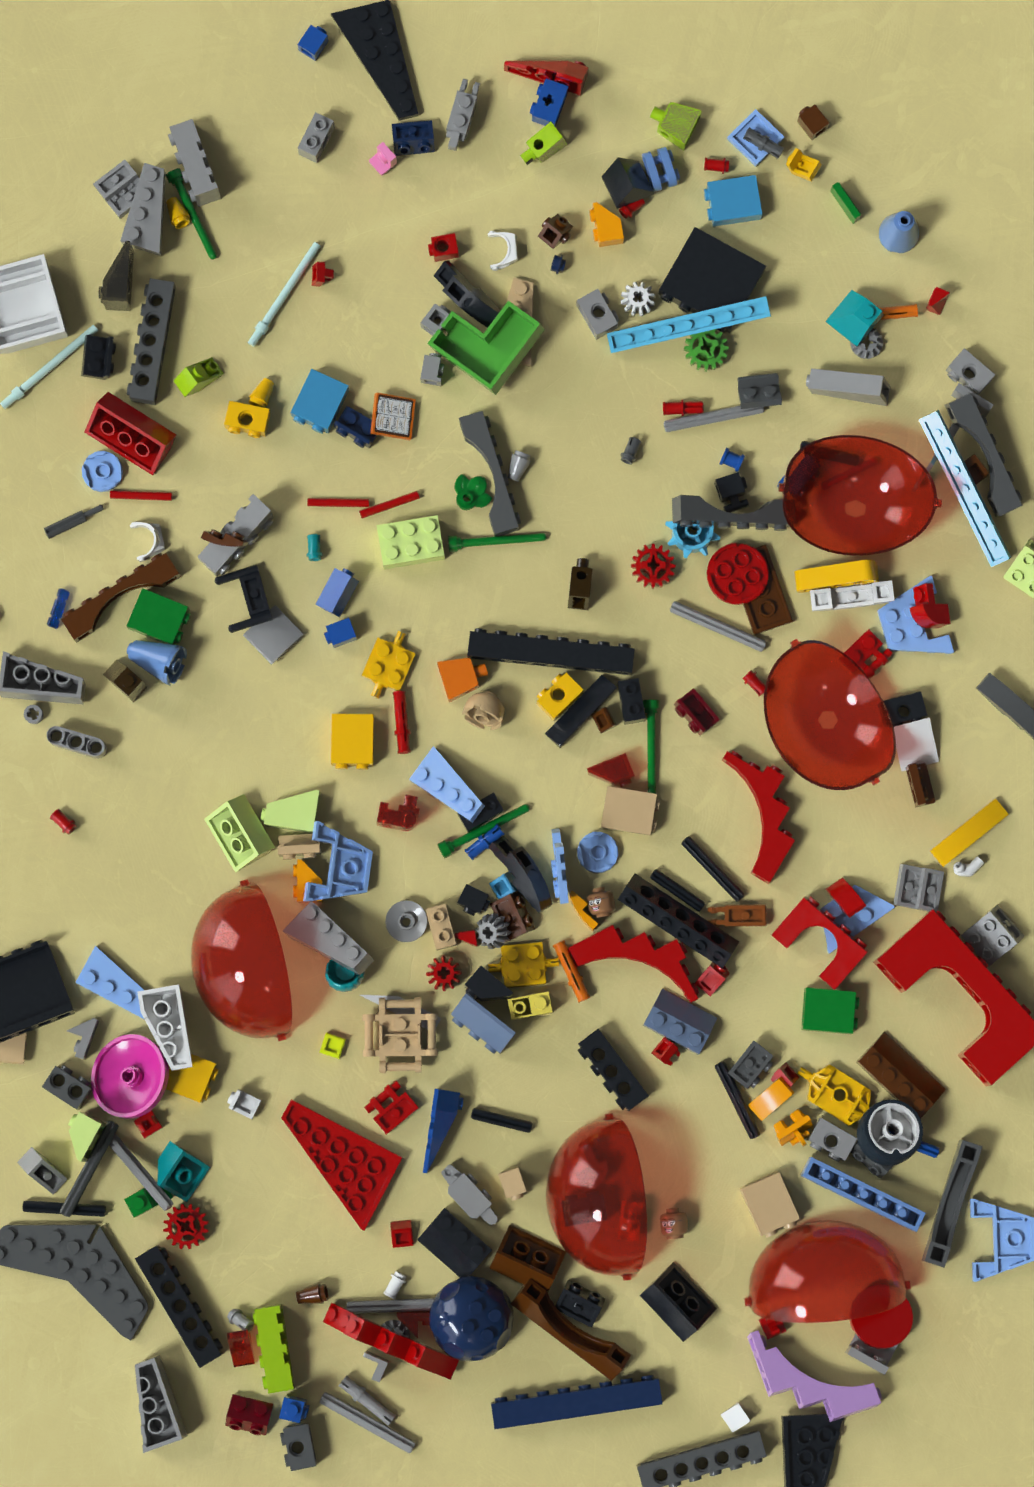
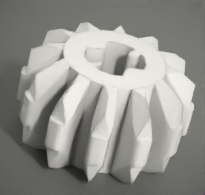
[621,281,655,316]

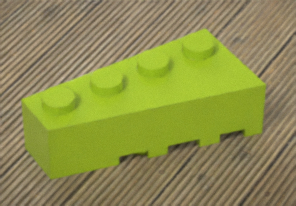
[253,1304,295,1394]

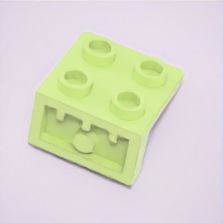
[1004,539,1034,598]

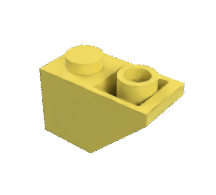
[507,991,553,1020]

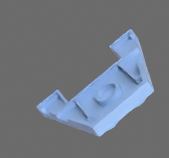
[877,576,954,654]
[303,821,373,902]
[551,828,569,904]
[970,1199,1034,1282]

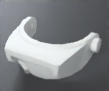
[488,231,518,271]
[130,522,165,562]

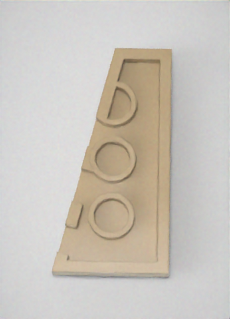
[507,278,533,367]

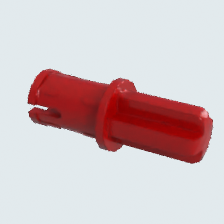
[663,400,704,416]

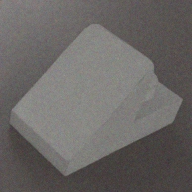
[67,1018,100,1060]

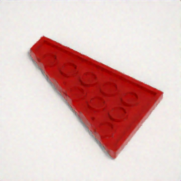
[281,1099,403,1231]

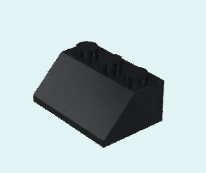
[465,966,513,1001]
[417,1208,492,1278]
[640,1262,717,1342]

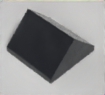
[602,157,654,209]

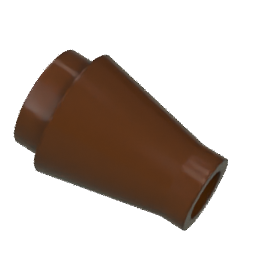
[296,1283,329,1304]

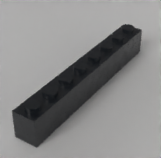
[467,628,635,675]

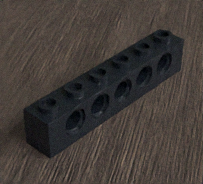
[617,874,739,968]
[135,1245,224,1368]

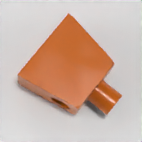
[437,658,488,702]

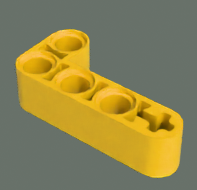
[794,560,879,593]

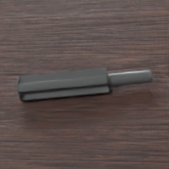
[44,505,104,539]

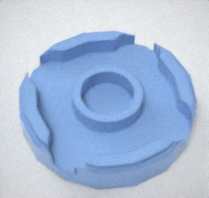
[82,451,123,492]
[577,832,618,873]

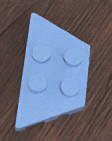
[821,885,895,954]

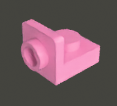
[369,142,397,176]

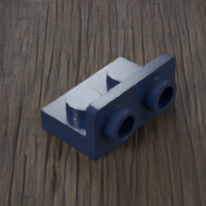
[392,120,435,156]
[334,406,378,448]

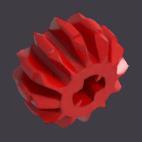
[426,956,462,991]

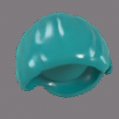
[325,960,365,992]

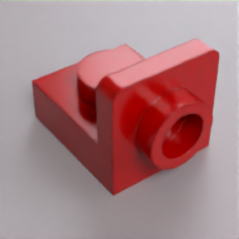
[695,962,730,997]

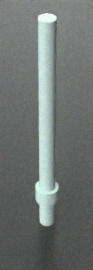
[247,242,321,347]
[0,325,98,409]

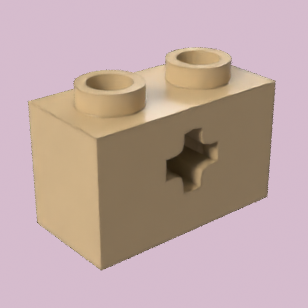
[425,904,457,951]
[498,1168,527,1201]

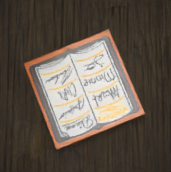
[370,393,416,440]

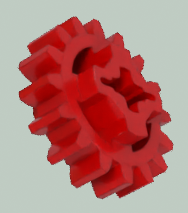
[631,544,676,589]
[163,1204,209,1249]

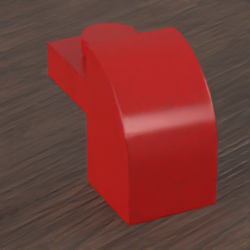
[910,583,951,629]

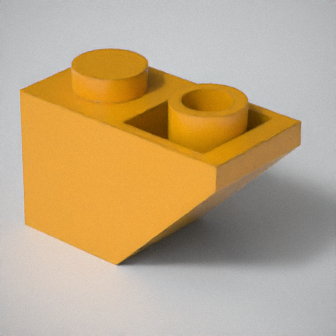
[589,202,624,247]
[293,859,323,903]

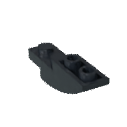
[434,260,501,328]
[489,836,552,913]

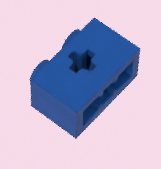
[530,78,569,127]

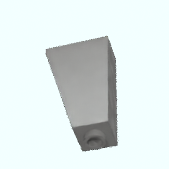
[806,368,891,406]

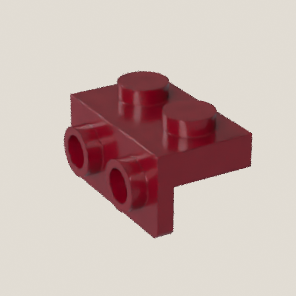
[674,688,720,736]
[225,1394,273,1435]

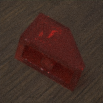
[587,753,635,787]

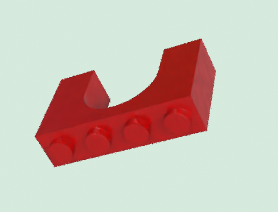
[772,896,869,990]

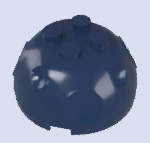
[429,1276,514,1361]

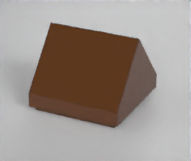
[592,707,617,733]

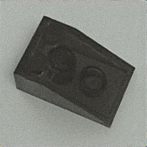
[99,241,134,311]

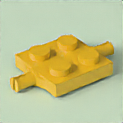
[361,631,416,699]
[488,942,559,988]

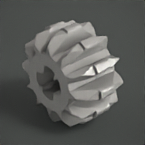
[475,913,511,949]

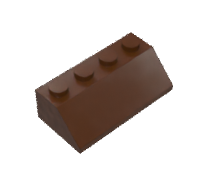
[856,1032,946,1119]

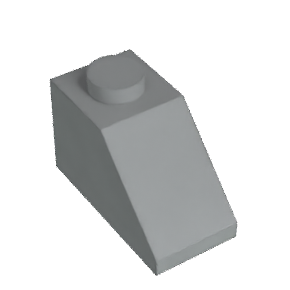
[17,1147,67,1194]

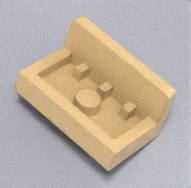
[278,834,321,860]

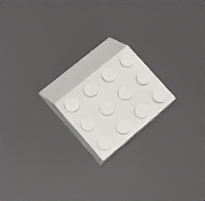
[0,254,68,354]

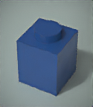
[297,25,329,61]
[324,618,357,648]

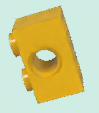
[224,401,271,438]
[536,673,584,721]

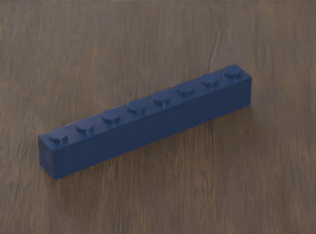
[491,1375,663,1429]

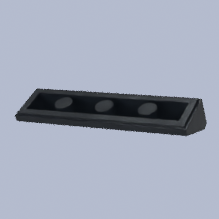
[545,675,617,748]

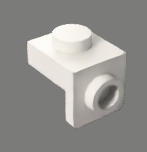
[227,1089,261,1119]

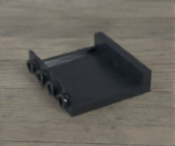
[658,227,766,333]
[0,940,75,1043]

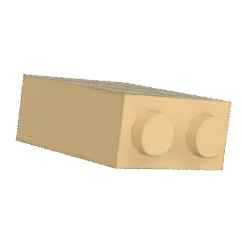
[601,786,660,835]
[740,1172,800,1238]

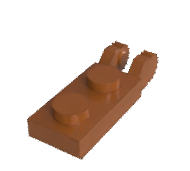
[708,905,767,927]

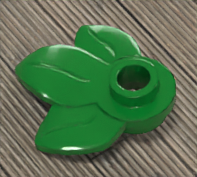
[454,474,492,510]

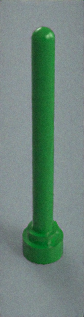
[166,168,217,260]
[448,533,547,552]
[643,700,660,794]
[437,804,530,859]

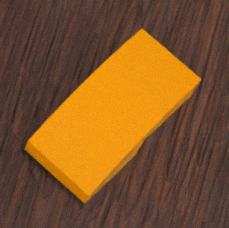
[569,891,598,931]
[748,1077,795,1121]

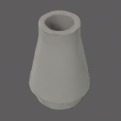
[507,450,531,482]

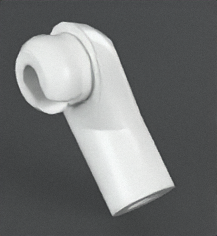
[953,856,984,877]

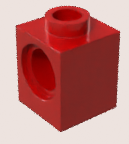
[428,233,459,262]

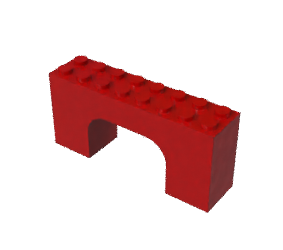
[873,909,1034,1086]

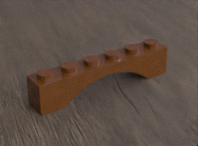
[61,553,181,643]
[511,1279,631,1381]

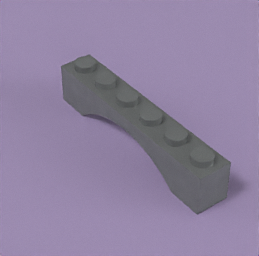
[944,393,1022,517]
[459,411,521,537]
[672,495,794,531]
[922,1140,983,1268]

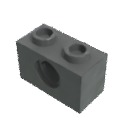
[280,1422,317,1471]

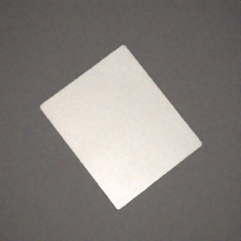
[892,718,939,771]

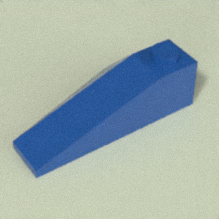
[423,1089,464,1173]

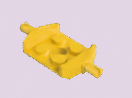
[797,1064,871,1126]

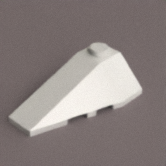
[137,984,193,1071]

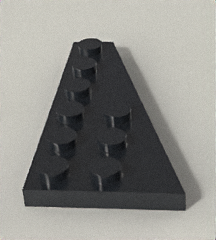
[331,0,418,121]
[781,1414,844,1487]

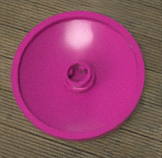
[91,1034,169,1119]

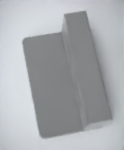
[363,1351,389,1382]

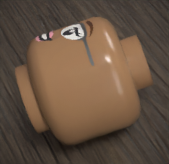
[587,887,616,918]
[660,1208,688,1239]

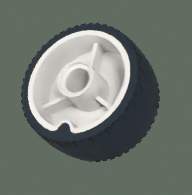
[857,1099,923,1166]

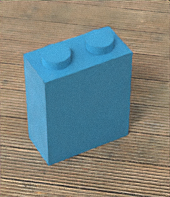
[704,175,762,227]
[290,369,349,434]

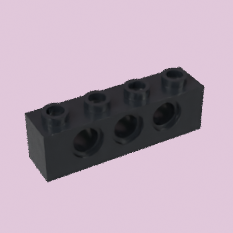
[577,1029,649,1111]

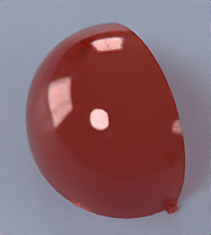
[778,435,942,556]
[764,639,896,790]
[191,880,292,1042]
[546,1113,647,1281]
[744,1220,911,1323]

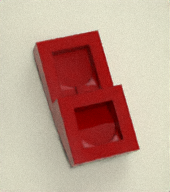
[826,877,866,918]

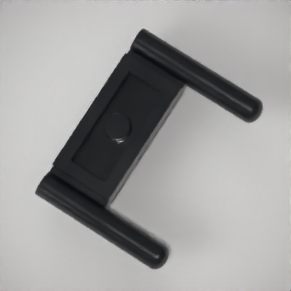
[215,564,273,633]

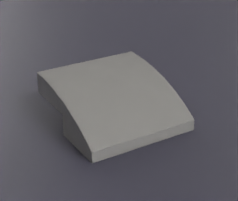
[93,160,140,219]
[243,605,304,665]
[893,864,944,912]

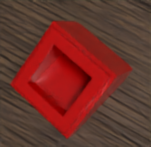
[454,930,477,947]
[390,1220,414,1248]

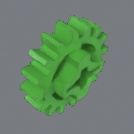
[684,329,729,372]

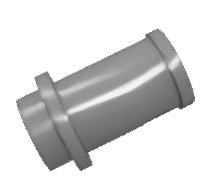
[227,1309,254,1333]

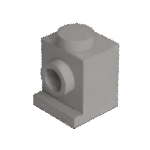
[420,304,451,336]
[420,353,444,386]

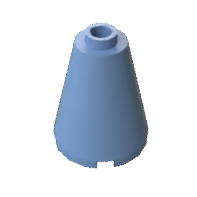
[879,211,919,253]
[127,640,187,686]

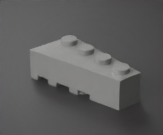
[168,119,221,207]
[120,163,166,256]
[198,494,274,577]
[0,651,86,705]
[283,901,374,975]
[135,1355,188,1453]

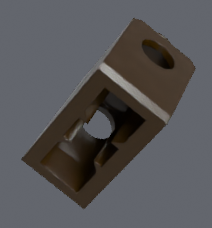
[568,558,593,610]

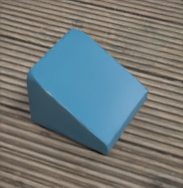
[489,872,518,899]

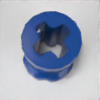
[719,447,745,472]

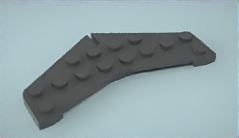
[0,1225,148,1341]

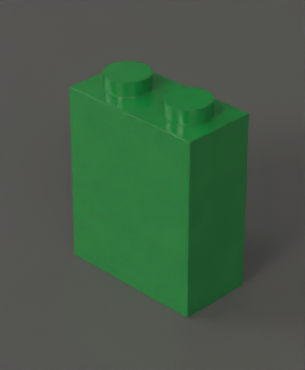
[126,588,191,645]
[801,988,859,1034]

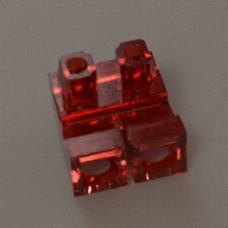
[377,795,420,831]

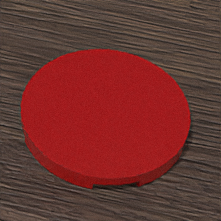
[707,543,769,605]
[849,1285,913,1349]

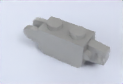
[446,79,480,151]
[441,1164,498,1225]

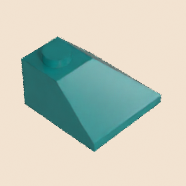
[825,290,883,347]
[157,1141,210,1202]

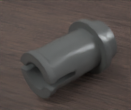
[620,437,642,465]

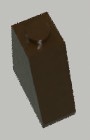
[103,660,147,702]

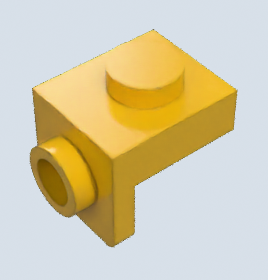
[786,148,822,182]

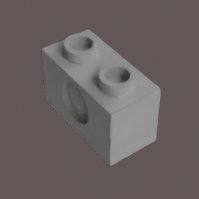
[298,112,335,163]
[576,289,619,340]
[946,348,995,395]
[807,1118,857,1162]

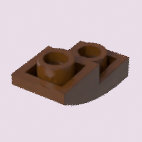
[201,529,249,547]

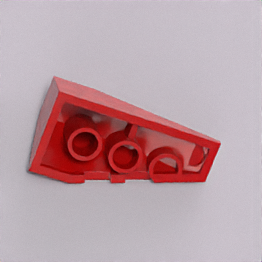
[504,61,589,96]

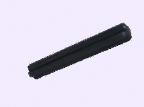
[681,836,745,902]
[715,1061,760,1139]
[22,1201,106,1217]

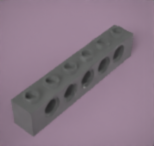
[127,278,176,405]
[636,1430,767,1487]

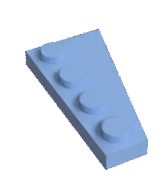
[409,746,485,823]
[75,946,145,1020]

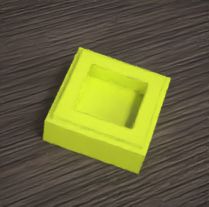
[320,1033,346,1059]

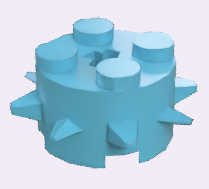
[665,521,720,558]

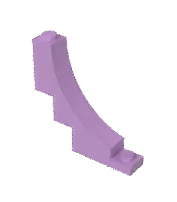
[747,1330,882,1422]

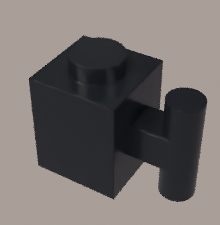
[714,472,749,513]

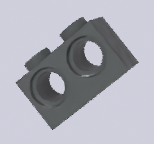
[42,1065,92,1110]

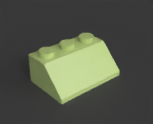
[205,794,275,872]
[68,1112,106,1162]

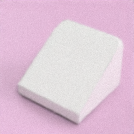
[721,1403,750,1432]

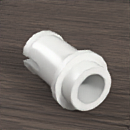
[383,1271,406,1299]

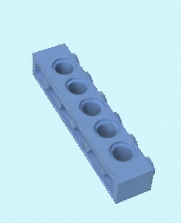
[800,1157,926,1232]

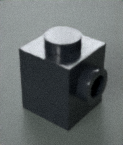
[457,884,491,916]

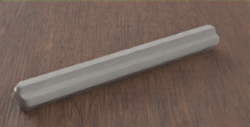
[664,406,764,432]
[670,601,766,652]
[109,1133,173,1211]
[346,1298,435,1314]
[320,1392,415,1453]

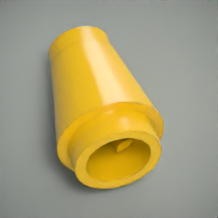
[166,197,190,229]
[249,378,274,408]

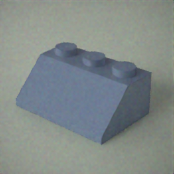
[643,989,717,1055]
[451,994,516,1054]

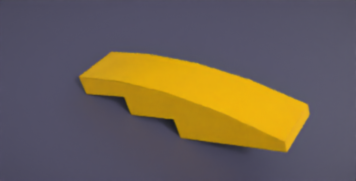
[930,798,1009,867]

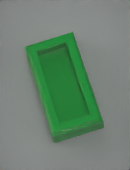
[830,182,861,224]

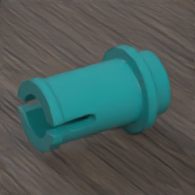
[306,534,323,561]

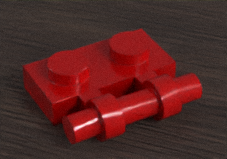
[839,629,893,683]
[364,1081,419,1135]

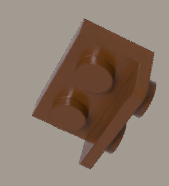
[905,763,935,808]
[490,892,535,941]

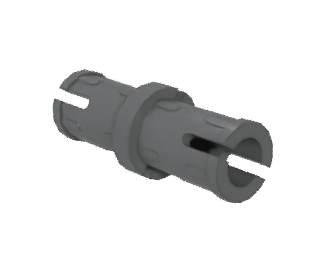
[743,127,784,159]

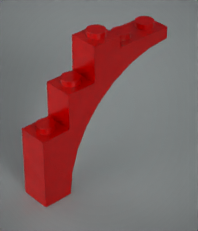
[722,751,795,884]
[568,925,700,1003]
[323,1302,459,1380]

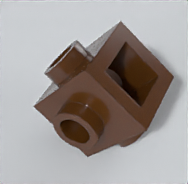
[538,214,573,249]

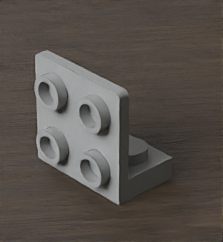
[961,905,1024,966]
[845,1333,898,1375]

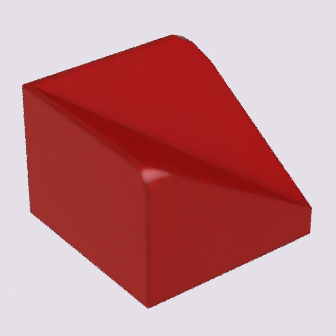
[926,287,950,315]

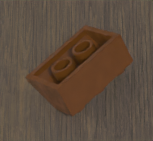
[489,1225,566,1292]

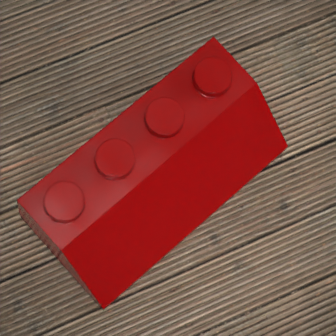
[84,392,177,475]

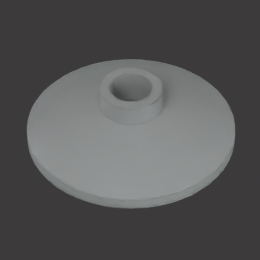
[385,900,427,942]

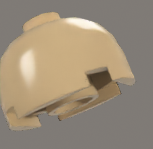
[462,691,505,730]

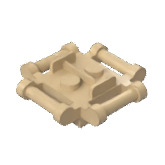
[362,997,438,1073]

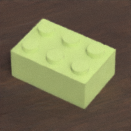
[376,515,445,570]

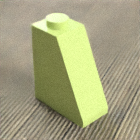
[261,790,320,833]

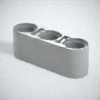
[46,726,107,759]

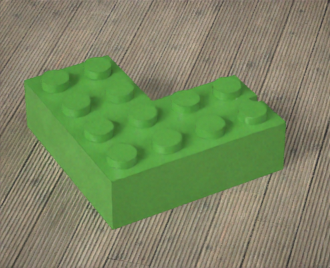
[427,301,545,395]

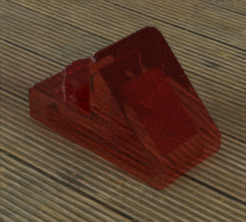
[397,1312,430,1338]
[227,1330,255,1367]

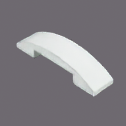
[810,580,895,611]

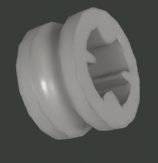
[24,705,43,724]

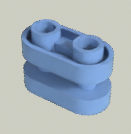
[642,147,680,192]

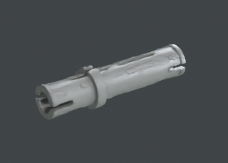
[338,1375,396,1426]

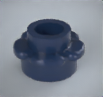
[550,255,566,274]

